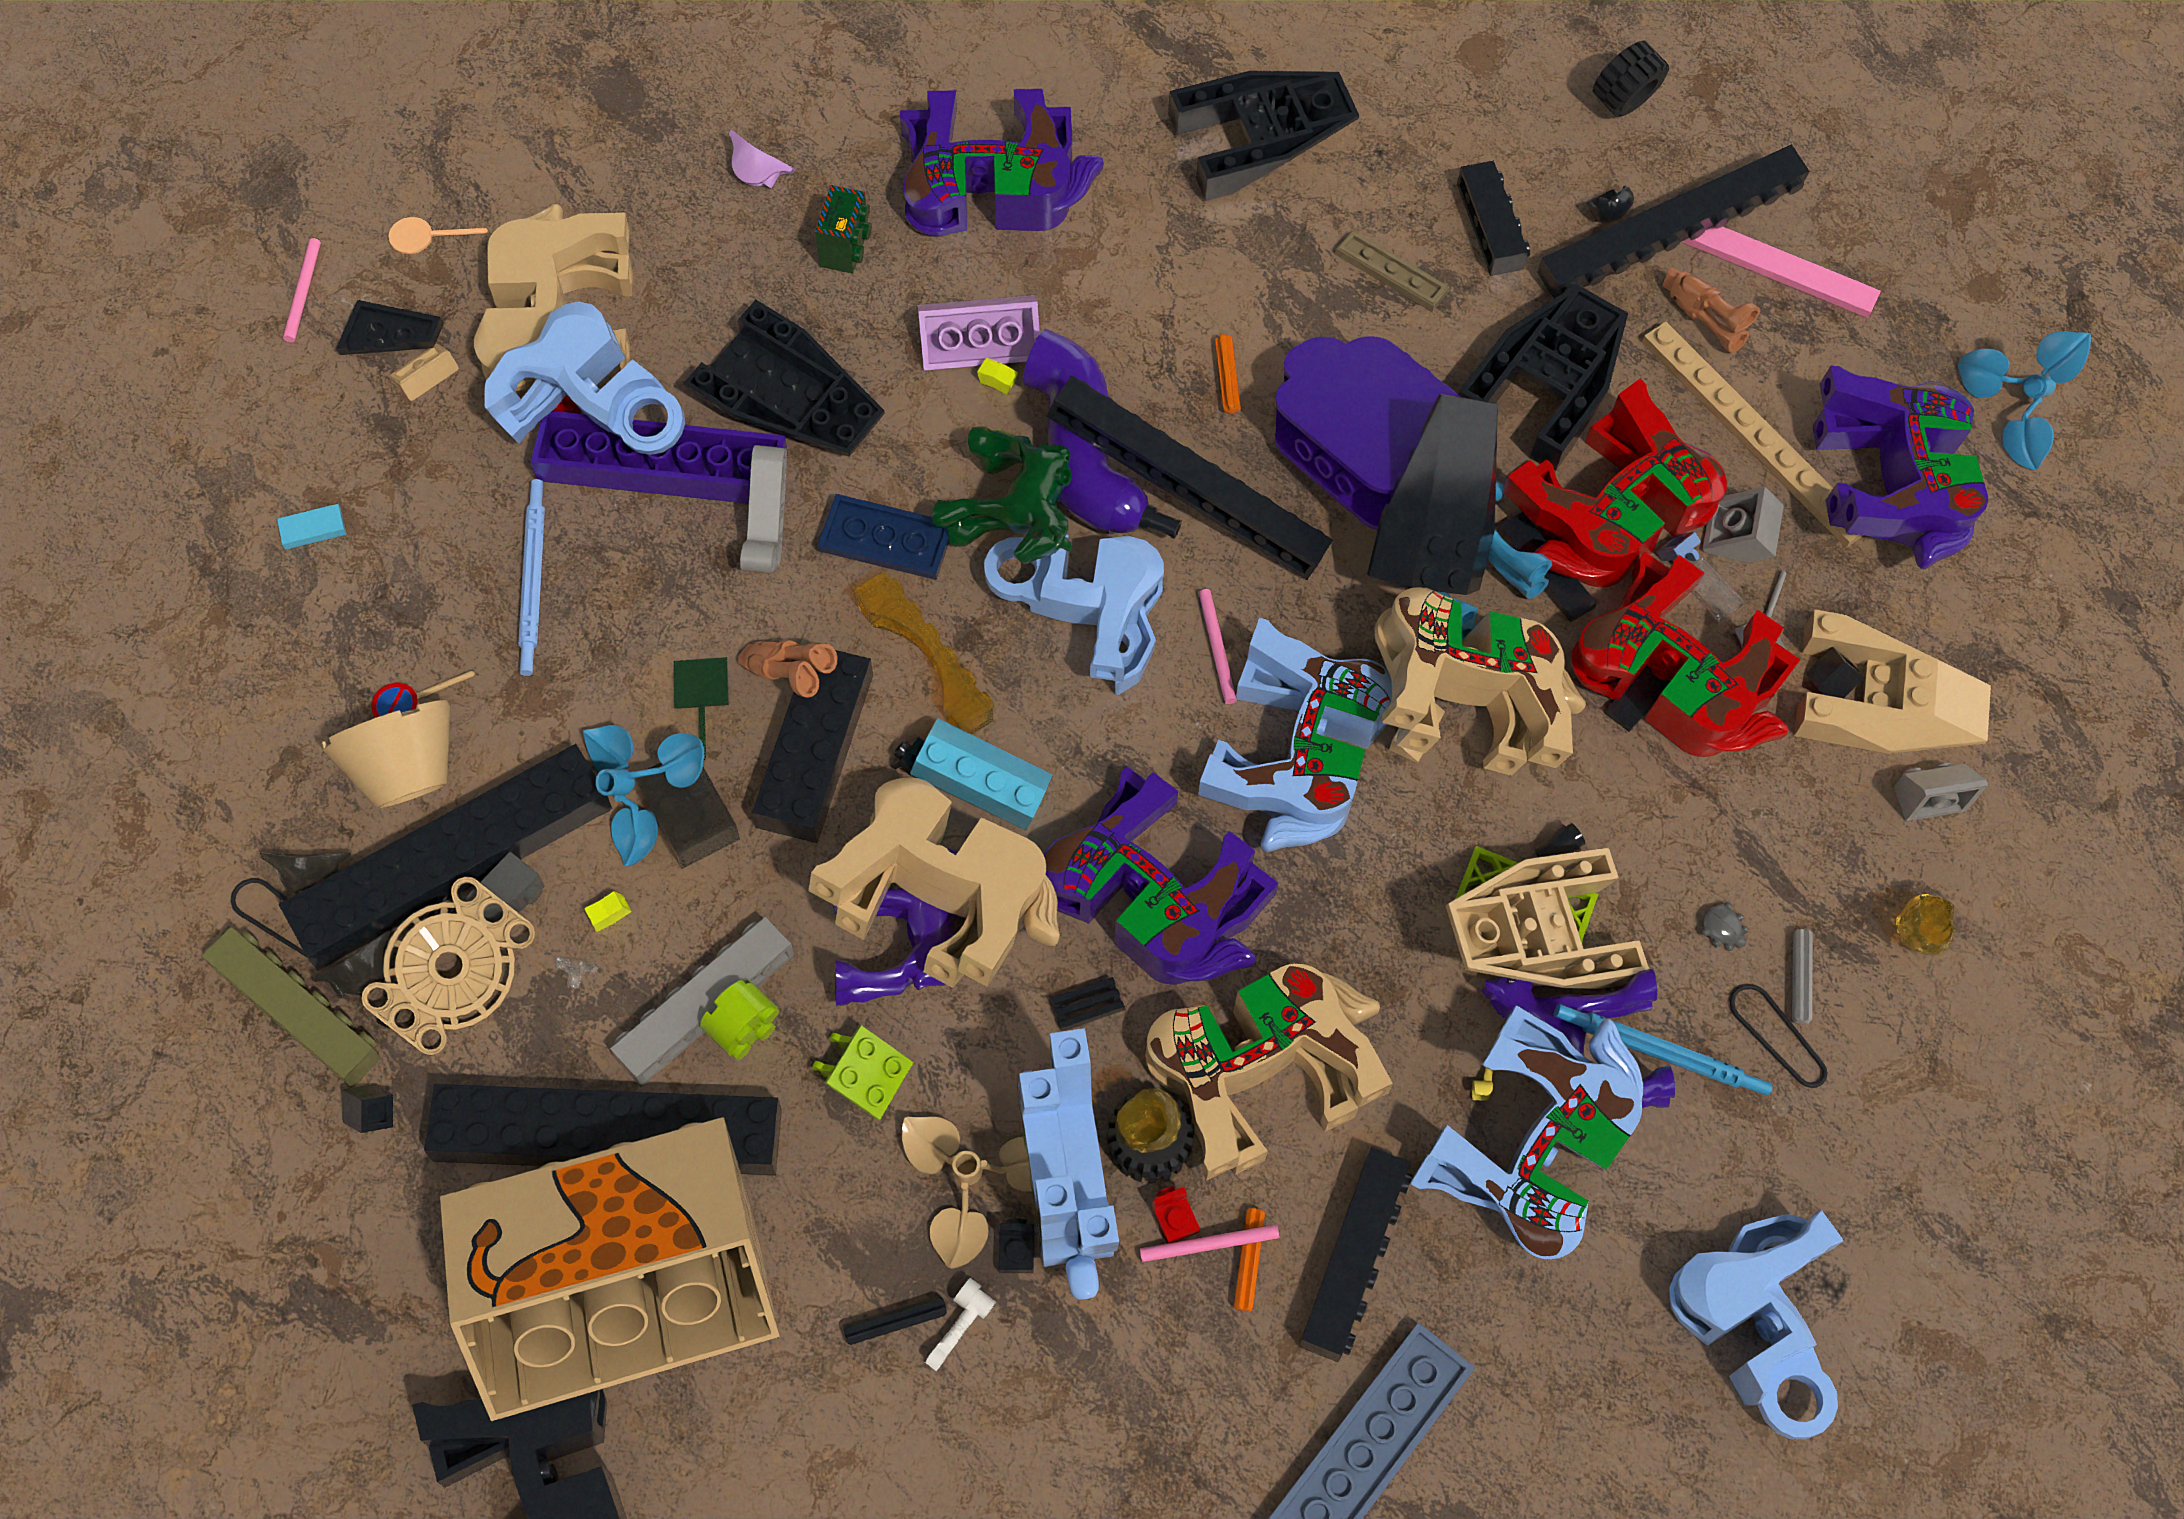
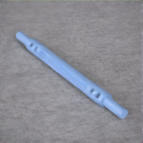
[518,479,545,676]

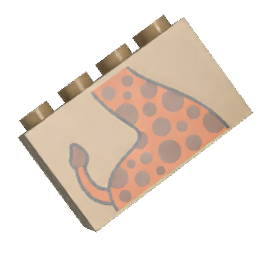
[440,1117,780,1421]

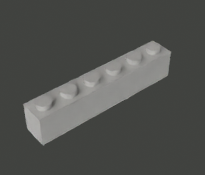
[610,917,794,1087]

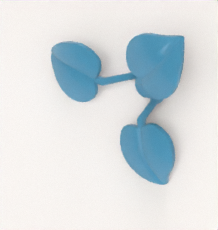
[1958,331,2091,470]
[583,725,704,866]

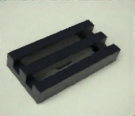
[1051,977,1125,1031]

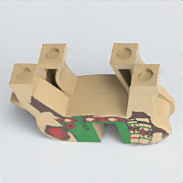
[1375,587,1586,776]
[1145,964,1393,1181]

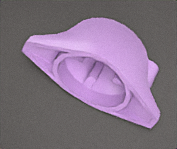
[729,130,795,189]

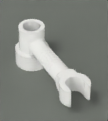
[925,1278,996,1371]

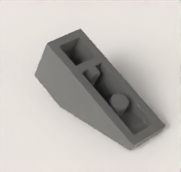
[451,852,545,923]

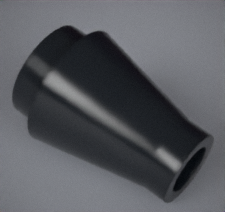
[1535,823,1586,858]

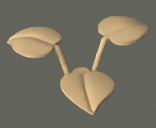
[902,1117,1031,1269]

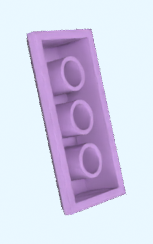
[917,295,1040,371]

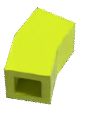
[977,358,1018,395]
[584,891,632,932]

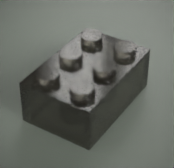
[634,762,740,869]

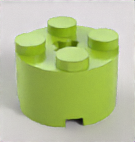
[700,979,780,1061]

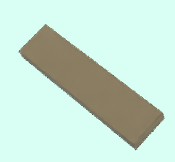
[1335,230,1449,312]

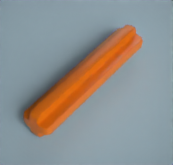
[1215,334,1241,415]
[1234,1208,1265,1312]

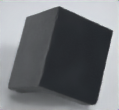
[1807,647,1865,699]
[342,1084,393,1133]

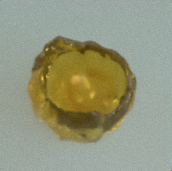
[1896,893,1955,955]
[1117,1088,1182,1153]

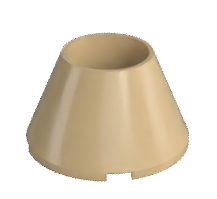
[320,700,451,809]

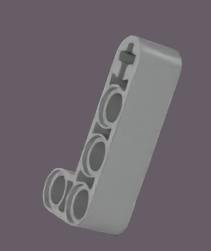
[740,445,787,573]

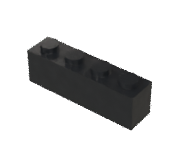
[1457,160,1530,276]

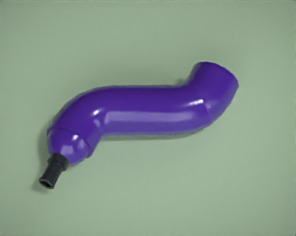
[1023,329,1182,539]

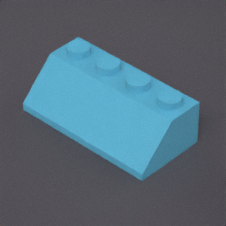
[910,718,1053,830]

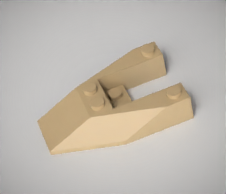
[1794,609,1991,754]
[1446,848,1649,989]

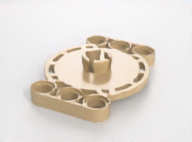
[362,877,536,1055]

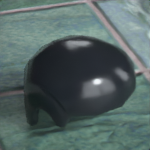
[1587,186,1634,222]

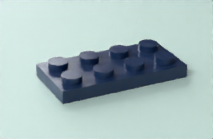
[818,494,950,580]

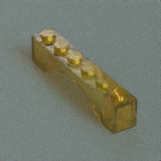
[853,571,995,735]

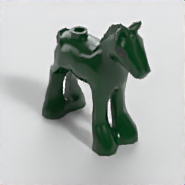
[932,426,1072,565]

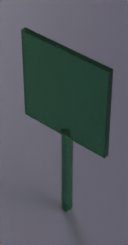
[674,657,729,760]

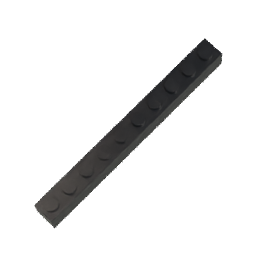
[1537,144,1810,299]
[1047,375,1333,580]

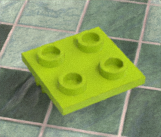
[812,1025,914,1120]

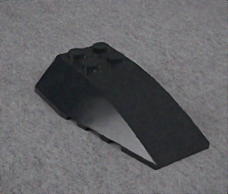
[1367,394,1498,595]

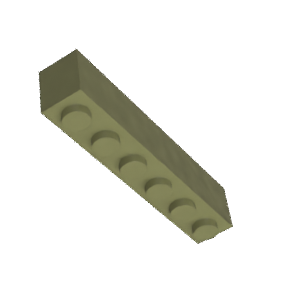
[201,927,381,1088]

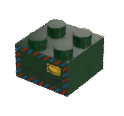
[815,185,872,274]

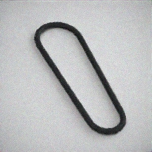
[230,878,306,957]
[1730,984,1828,1088]

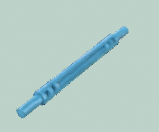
[1554,1004,1773,1096]

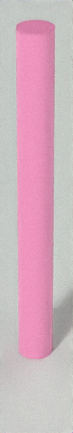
[283,238,321,342]
[1199,589,1237,704]
[1140,1224,1280,1262]

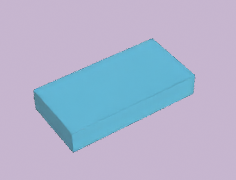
[277,504,347,550]

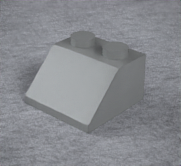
[1702,486,1784,563]
[1894,763,1988,821]

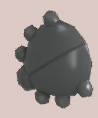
[1701,902,1749,951]

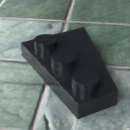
[336,300,444,355]

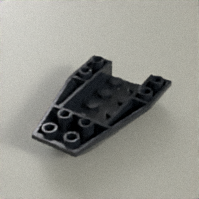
[683,299,885,457]

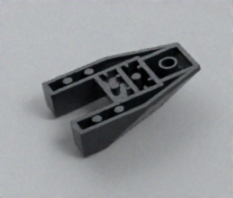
[1168,71,1359,201]
[1458,284,1628,471]

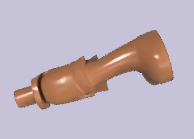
[1663,267,1760,353]
[738,640,837,698]

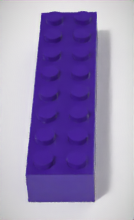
[531,411,788,504]

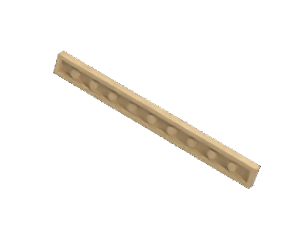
[1642,322,1864,548]

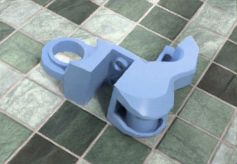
[484,301,685,455]
[984,535,1164,695]
[1669,1210,1843,1440]

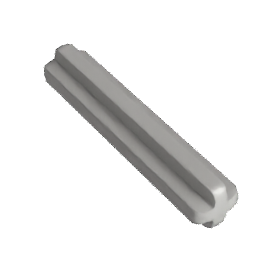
[1792,929,1813,1024]

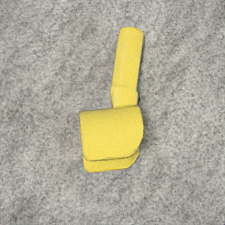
[1472,1068,1494,1101]

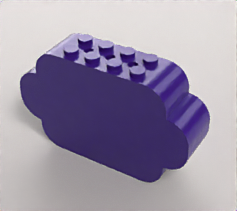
[1275,336,1460,530]

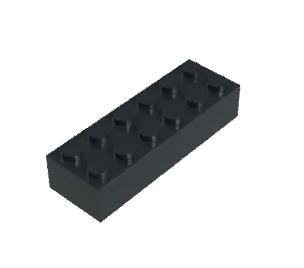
[752,650,873,843]

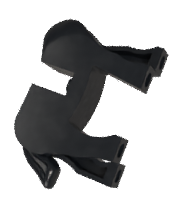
[412,1389,627,1519]

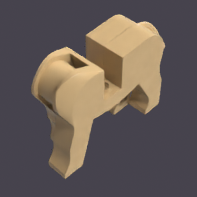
[474,204,633,391]
[808,777,1060,988]

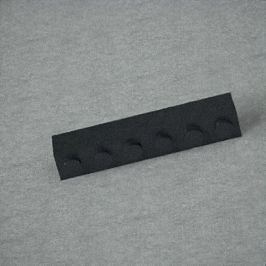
[1299,1147,1413,1362]

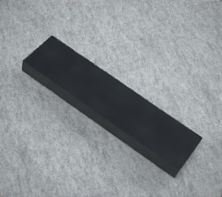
[1497,512,1597,623]
[1604,627,1683,732]

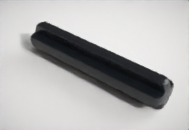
[843,1296,947,1345]

